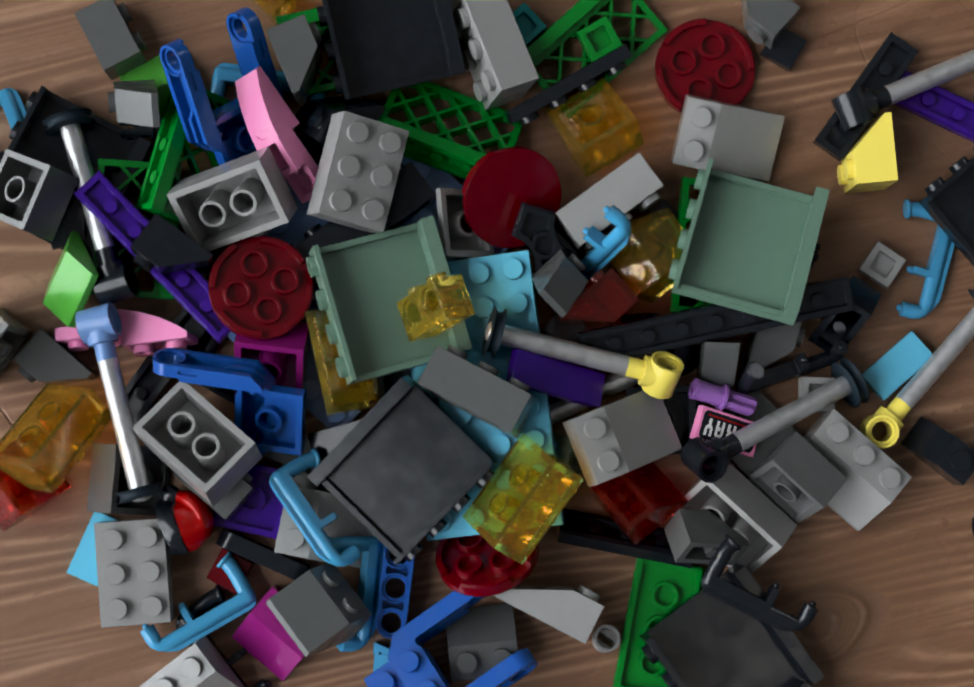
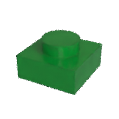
[575,16,622,63]

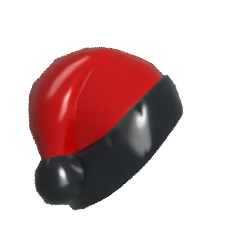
[155,484,215,555]

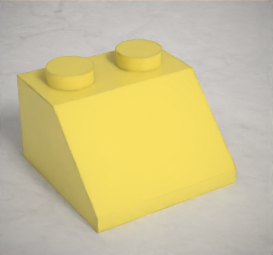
[837,112,898,194]

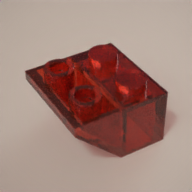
[557,268,640,327]
[589,462,688,545]

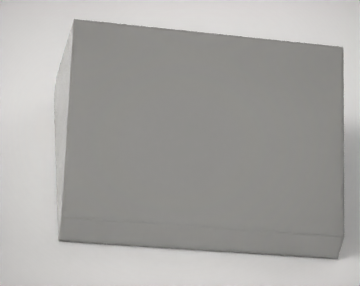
[435,188,494,261]

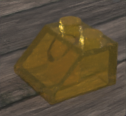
[546,78,644,177]
[611,208,683,303]

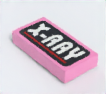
[689,405,757,457]

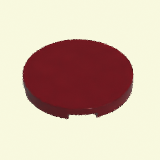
[654,18,756,113]
[462,146,561,248]
[208,236,314,340]
[435,528,539,597]

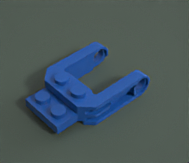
[159,7,284,165]
[153,348,307,456]
[363,591,538,687]

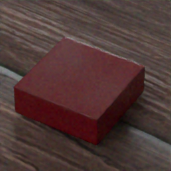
[206,548,254,594]

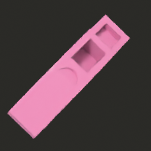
[235,66,318,204]
[55,309,198,356]

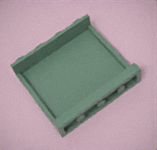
[668,158,830,326]
[306,215,472,386]

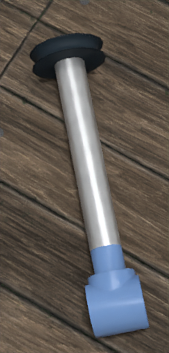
[75,302,166,505]

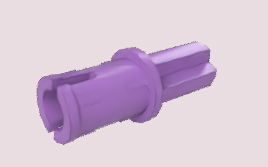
[688,378,757,416]

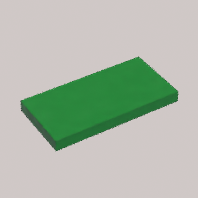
[612,558,705,687]

